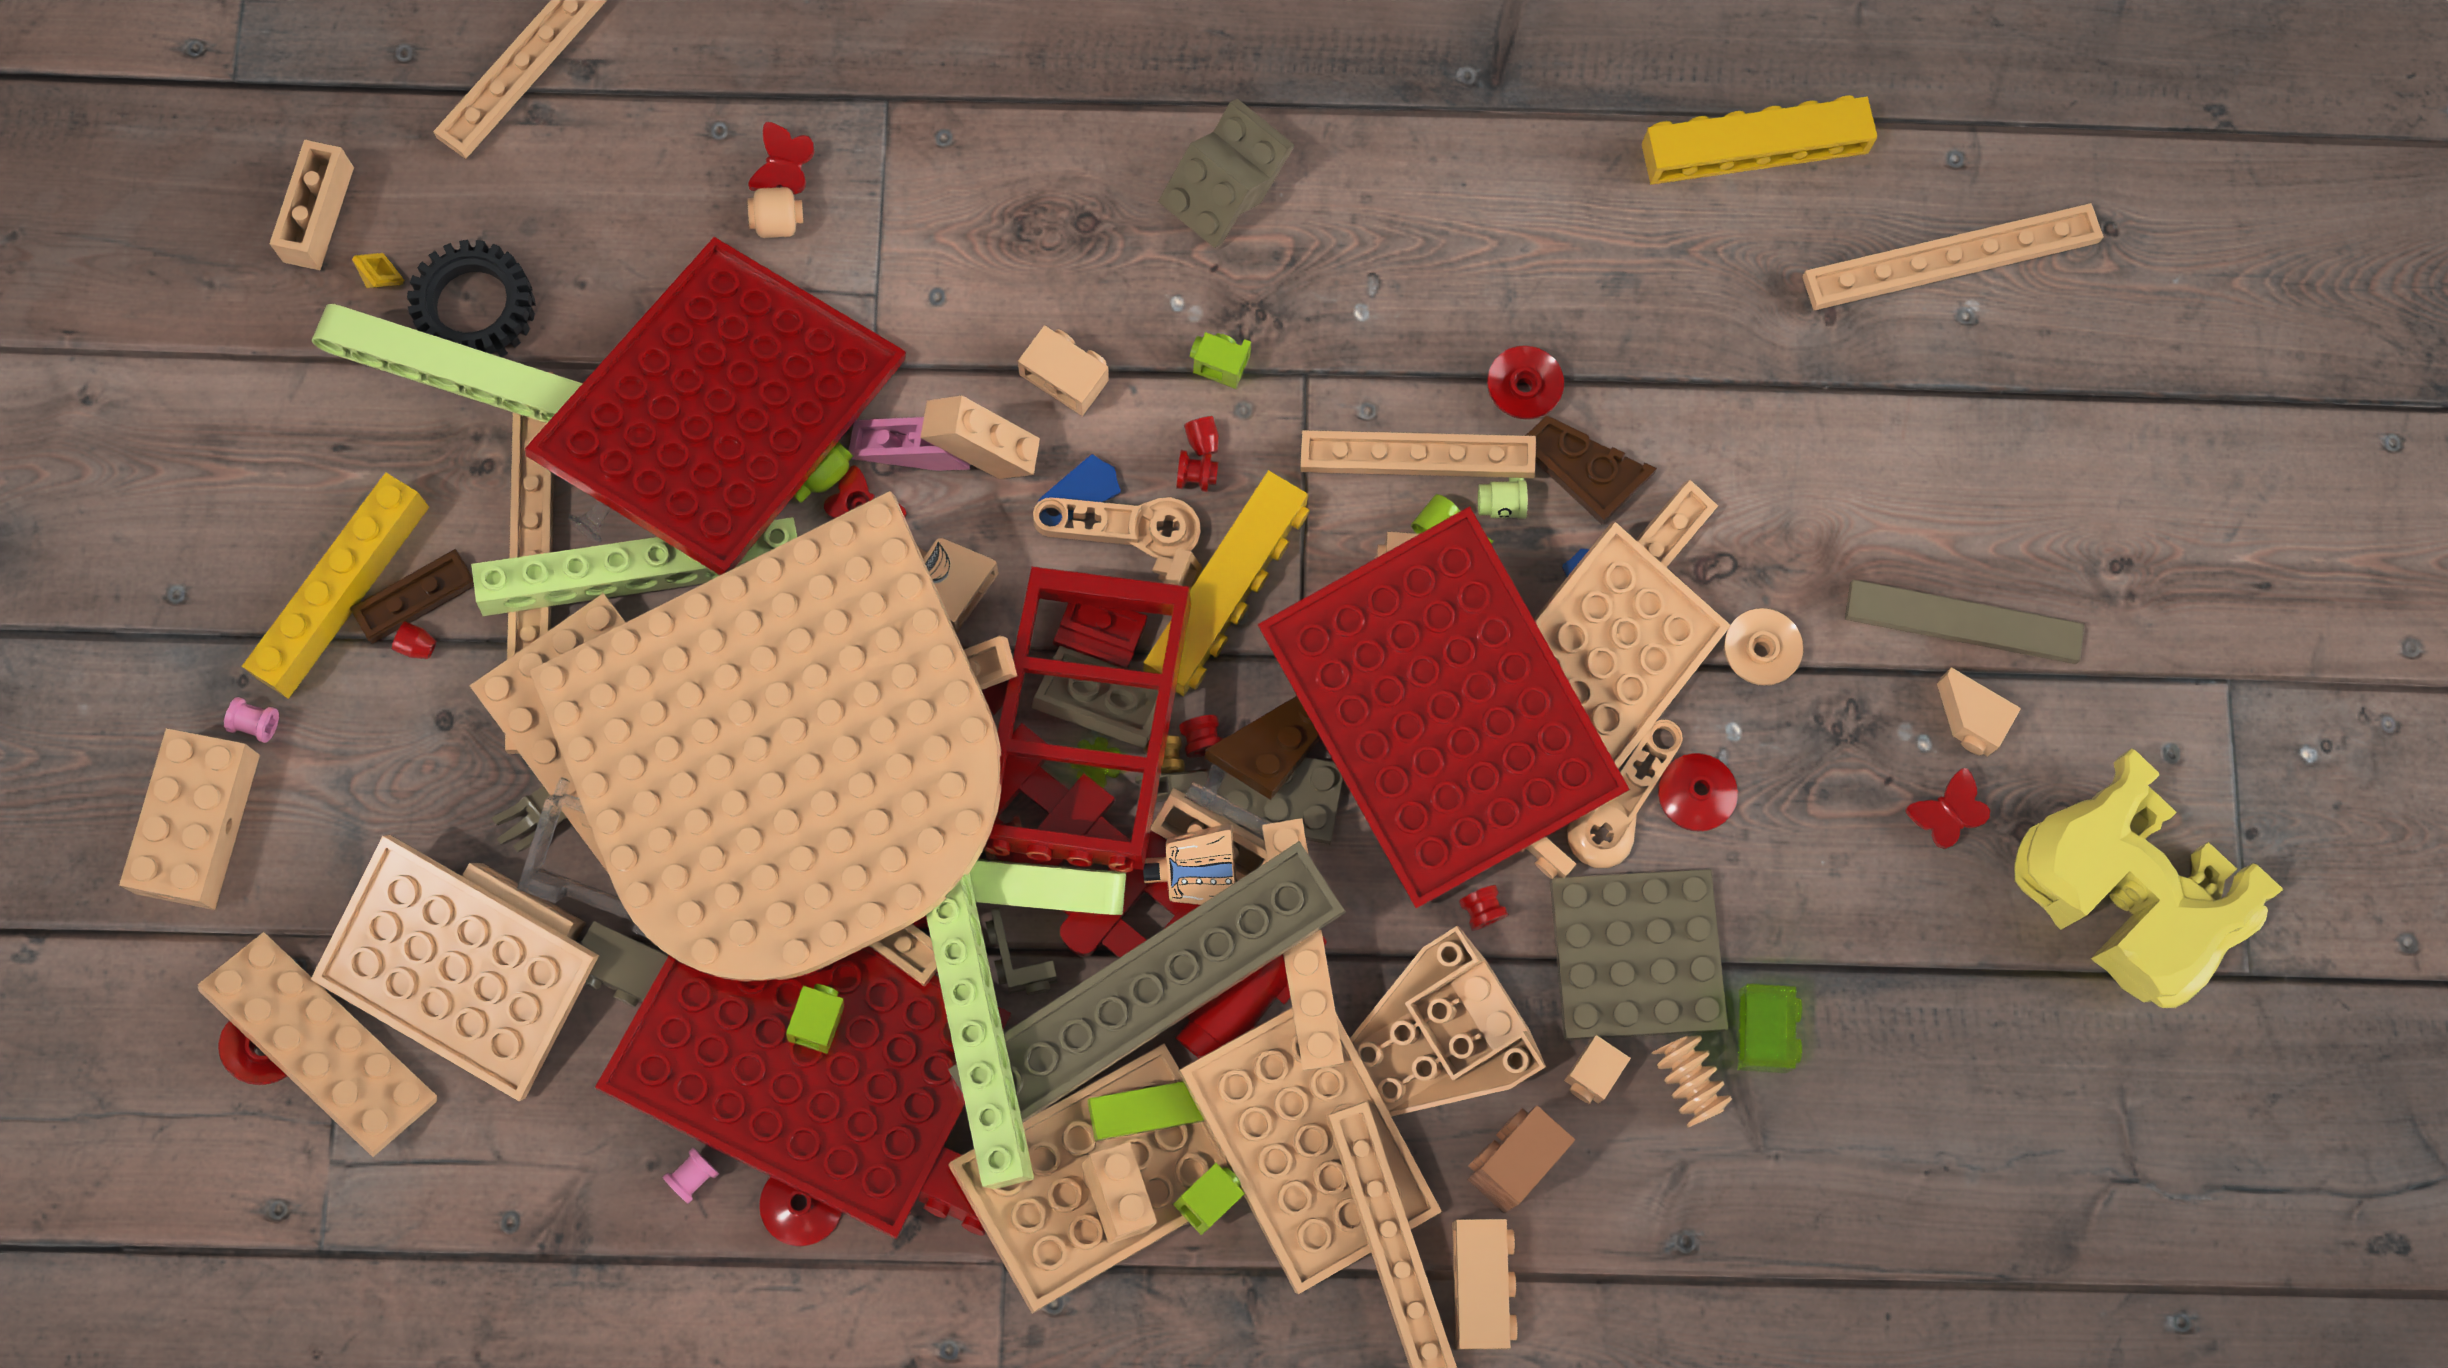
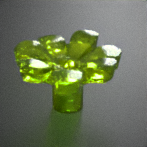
[1070,737,1121,788]

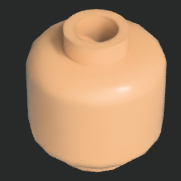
[748,187,803,238]

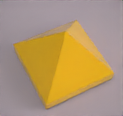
[352,253,405,288]

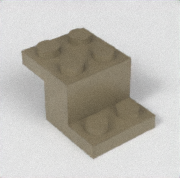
[1158,99,1295,248]

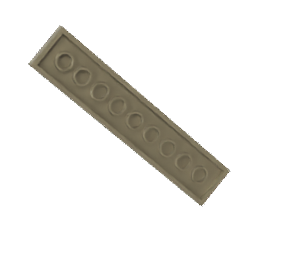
[948,841,1346,1123]

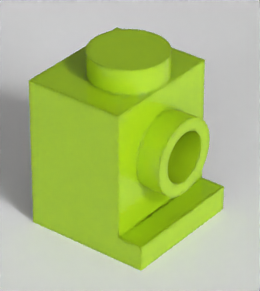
[1189,332,1251,389]

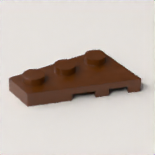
[1525,415,1657,525]
[1204,696,1321,800]

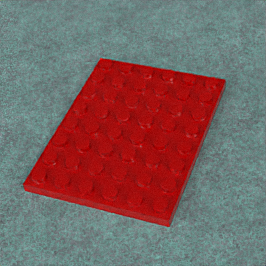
[525,237,906,575]
[1257,506,1630,908]
[595,946,1011,1240]

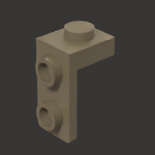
[985,907,1058,995]

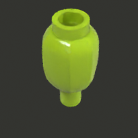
[794,441,854,503]

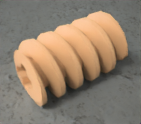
[1651,1035,1732,1128]

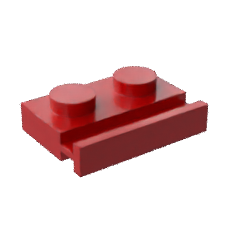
[1053,603,1148,670]

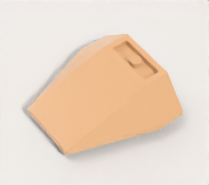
[1350,926,1546,1117]

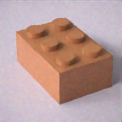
[1467,1105,1575,1213]

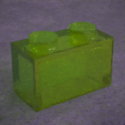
[1738,984,1802,1073]

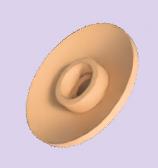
[1724,608,1803,686]

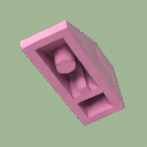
[849,417,970,471]

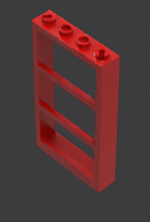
[984,567,1191,873]

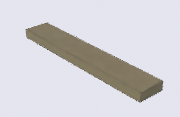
[1845,579,2084,664]

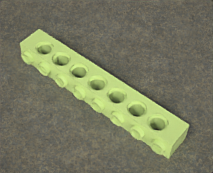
[471,517,797,616]
[926,873,1034,1189]

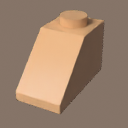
[1937,667,2021,757]

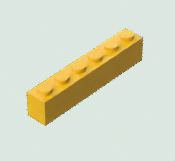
[1642,95,1877,185]
[1143,470,1310,697]
[242,472,429,699]

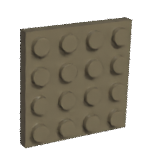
[1550,869,1728,1041]

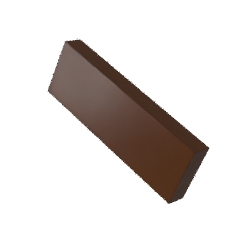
[350,549,474,644]

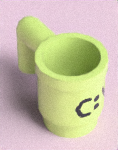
[1477,477,1528,519]

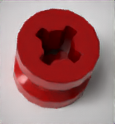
[1179,715,1223,758]
[1459,885,1509,931]

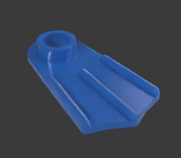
[1037,454,1121,527]

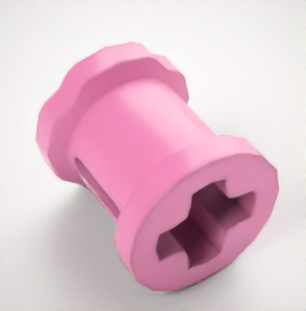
[224,697,279,743]
[662,1147,719,1204]

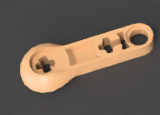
[1033,497,1201,559]
[1567,720,1683,868]

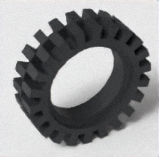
[407,240,536,357]

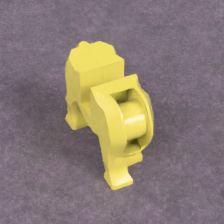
[2014,748,2283,1008]

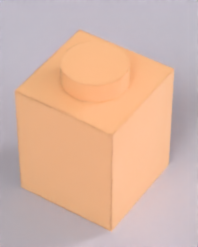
[1564,1035,1631,1104]

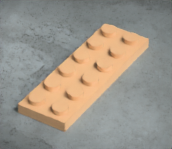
[198,932,437,1157]

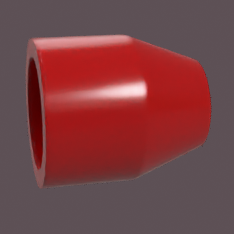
[1184,416,1219,457]
[391,621,437,659]

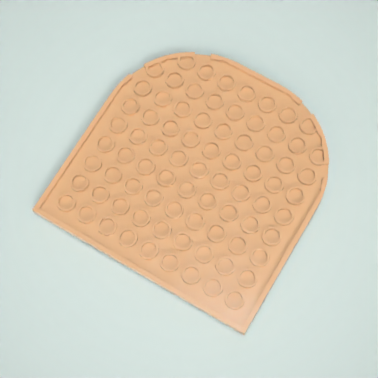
[529,491,1002,982]

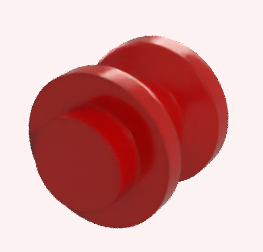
[1176,450,1219,492]

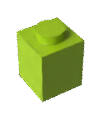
[786,984,844,1054]
[1173,1163,1245,1235]

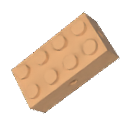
[119,728,260,910]

